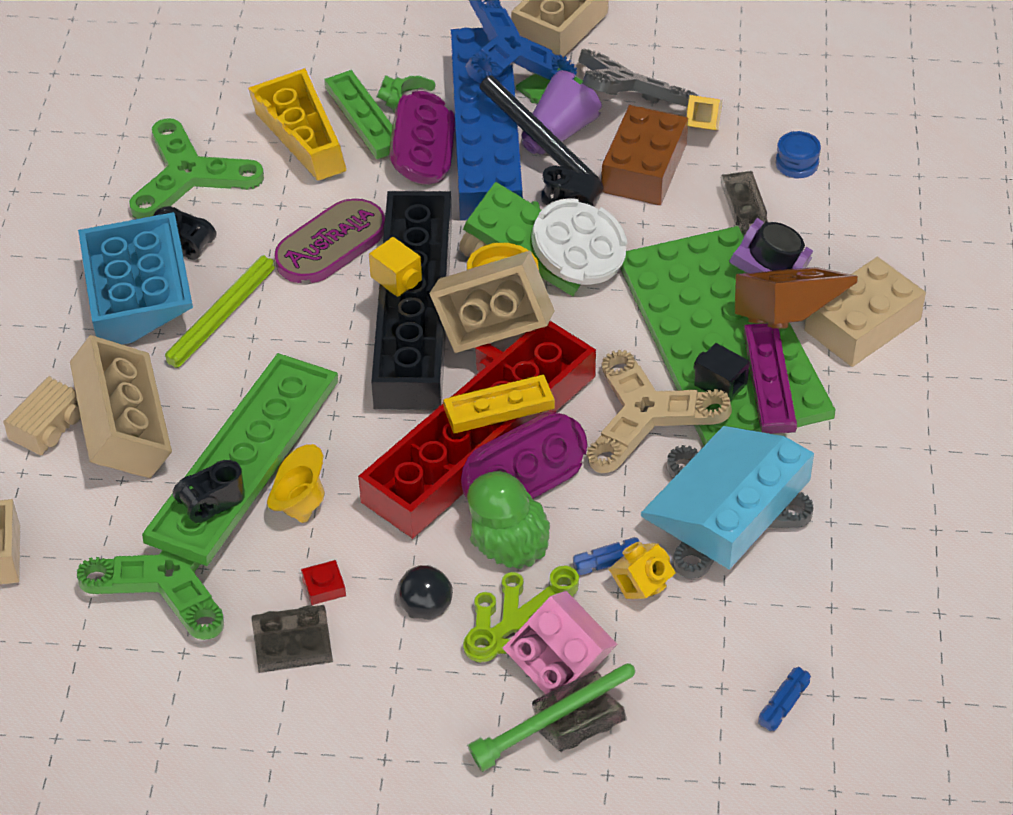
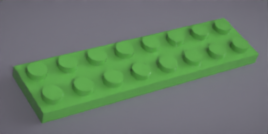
[142,353,338,566]

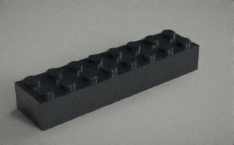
[371,191,452,410]

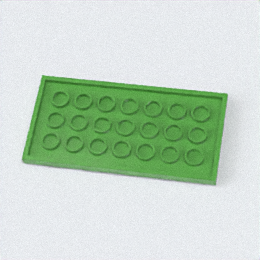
[620,226,836,446]

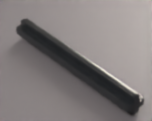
[479,75,599,179]

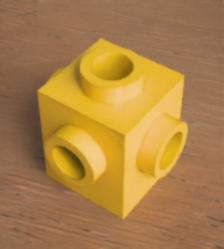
[608,542,676,599]

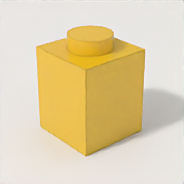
[686,95,723,130]
[369,237,422,297]

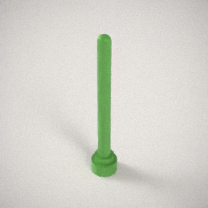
[467,663,635,772]

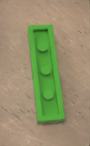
[324,70,393,160]

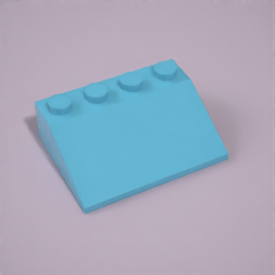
[641,426,814,570]

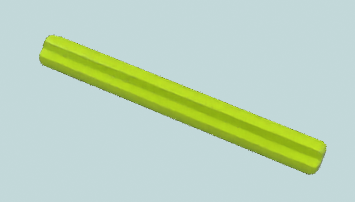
[165,255,275,368]

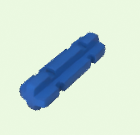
[573,537,640,575]
[758,667,811,731]

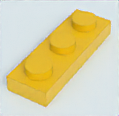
[443,375,555,433]

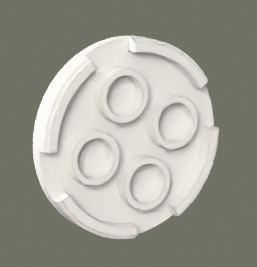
[531,198,627,285]

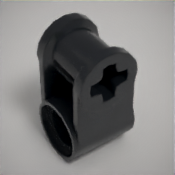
[541,165,604,207]
[153,206,217,260]
[172,460,245,523]

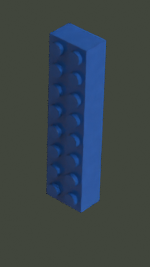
[451,28,523,221]

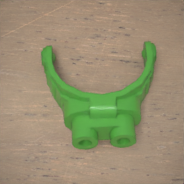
[376,75,436,114]

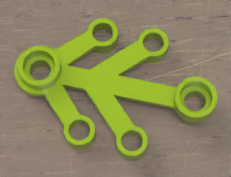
[463,566,579,662]

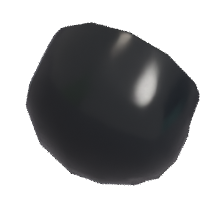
[396,565,453,619]

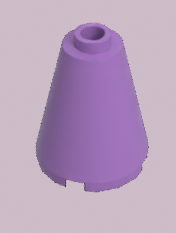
[521,70,602,154]

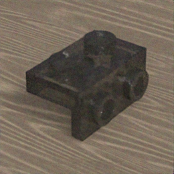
[532,671,627,752]

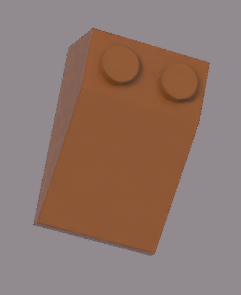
[735,267,858,328]

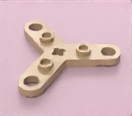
[587,350,732,473]

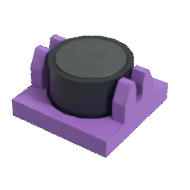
[729,218,813,273]

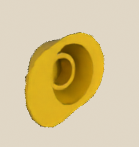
[267,444,325,523]

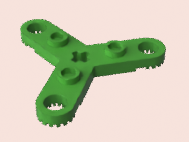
[129,118,264,219]
[77,550,224,640]

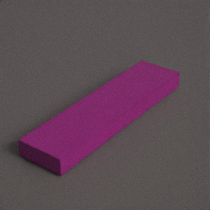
[744,323,797,434]

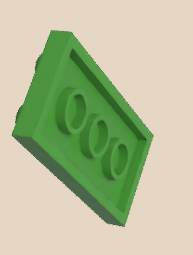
[463,182,581,296]

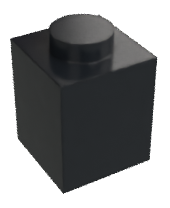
[693,343,750,401]

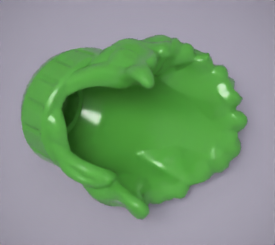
[467,471,550,569]

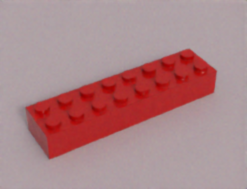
[358,321,596,539]

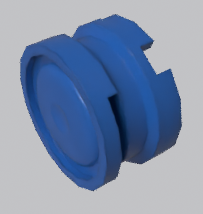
[776,131,821,179]

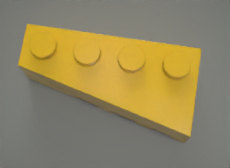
[248,68,347,181]

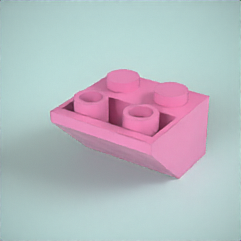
[503,591,618,703]

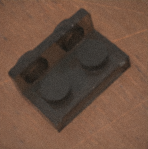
[251,605,333,673]

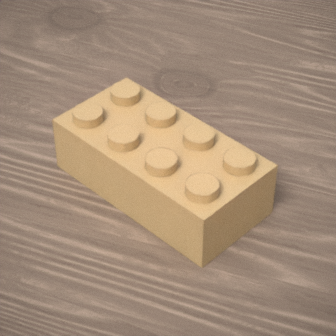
[70,335,172,479]

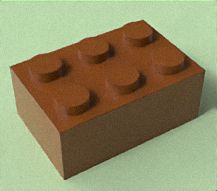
[601,105,688,206]

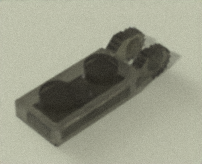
[720,171,768,236]

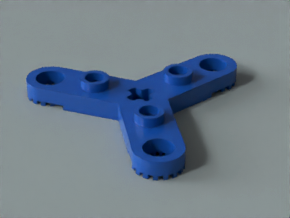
[466,0,577,84]

